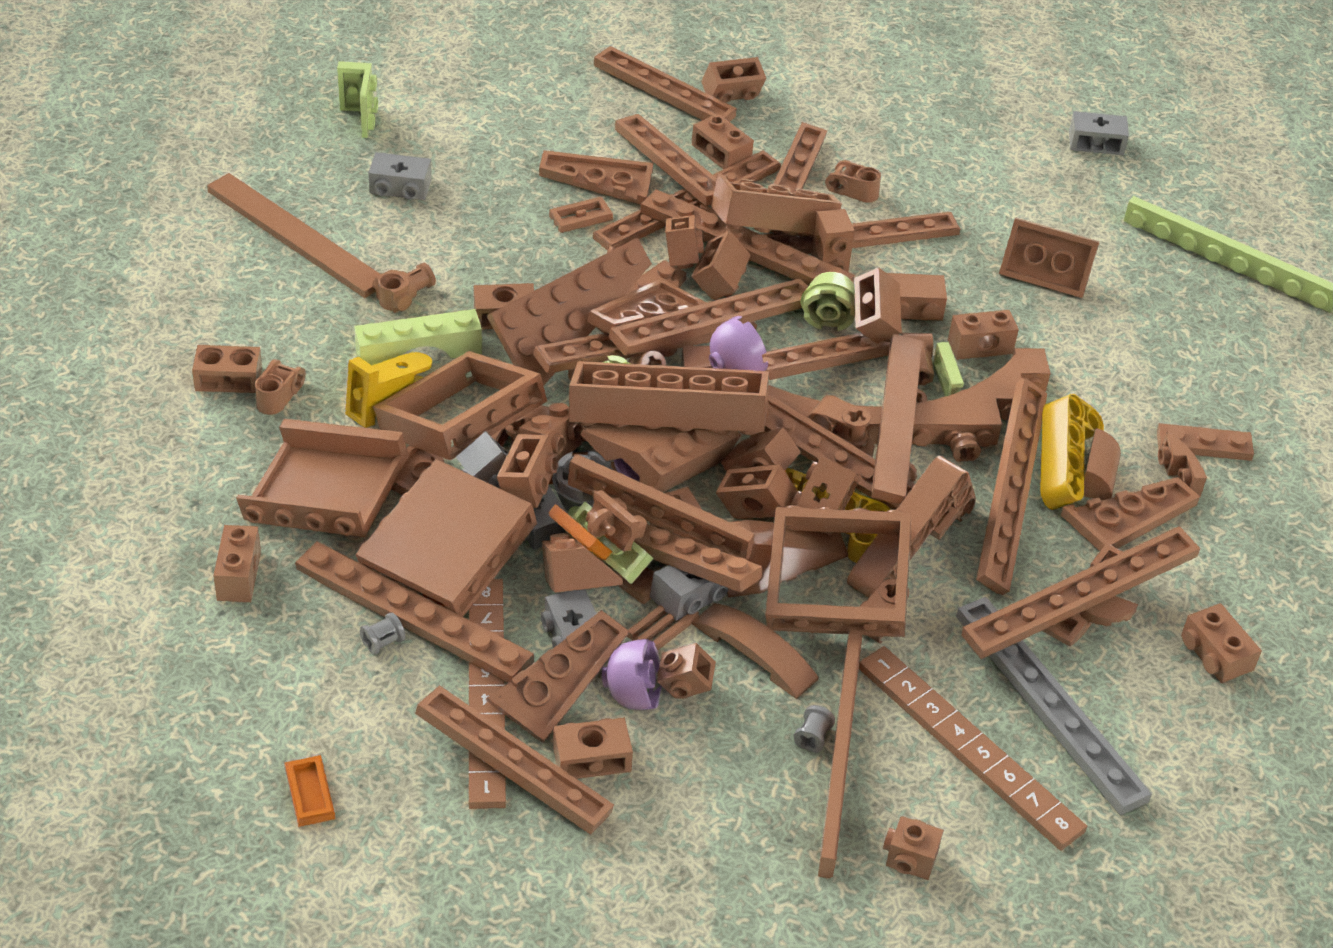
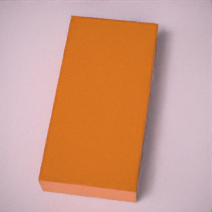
[548,504,613,560]
[284,755,335,827]

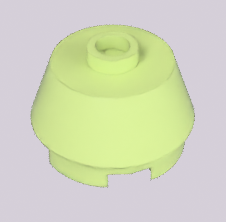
[801,272,855,331]

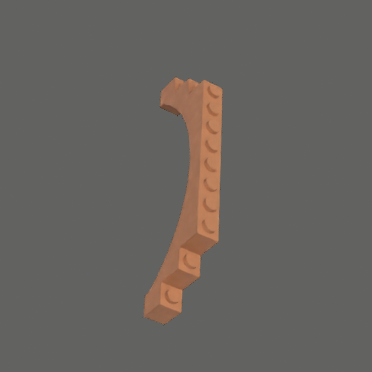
[681,346,1051,447]

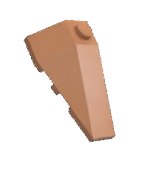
[727,520,848,598]

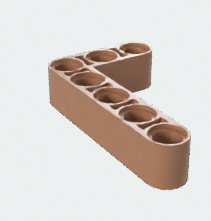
[847,456,976,598]

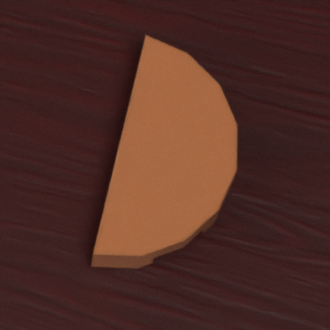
[1079,596,1138,626]

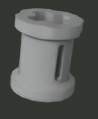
[360,612,405,655]
[794,705,835,753]

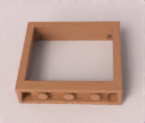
[373,351,547,460]
[765,505,911,637]

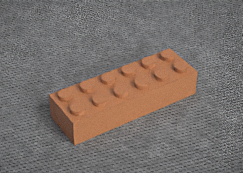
[569,361,769,435]

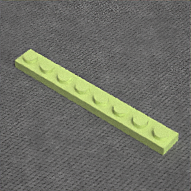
[1124,196,1333,313]

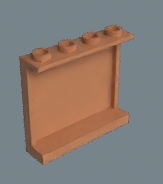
[236,419,409,537]
[356,459,537,616]

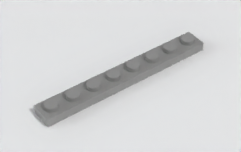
[956,597,1152,816]

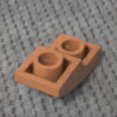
[1158,433,1207,497]

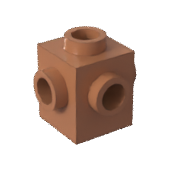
[657,643,716,699]
[883,816,944,880]

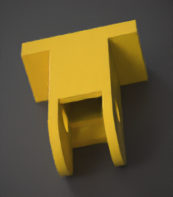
[345,352,432,428]

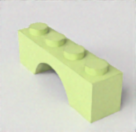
[354,309,482,365]

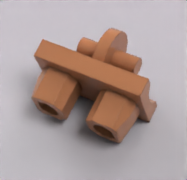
[586,490,647,552]

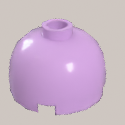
[709,316,768,371]
[602,639,661,710]

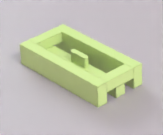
[933,342,964,397]

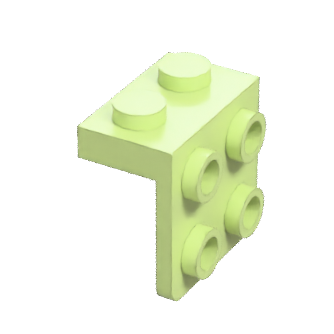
[337,61,378,138]

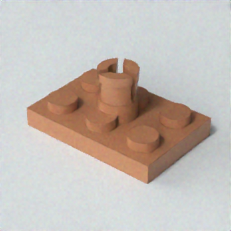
[999,217,1100,298]

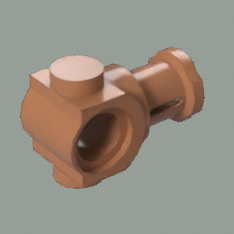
[372,262,436,313]

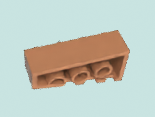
[711,174,842,238]

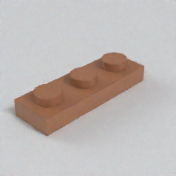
[1157,423,1254,461]

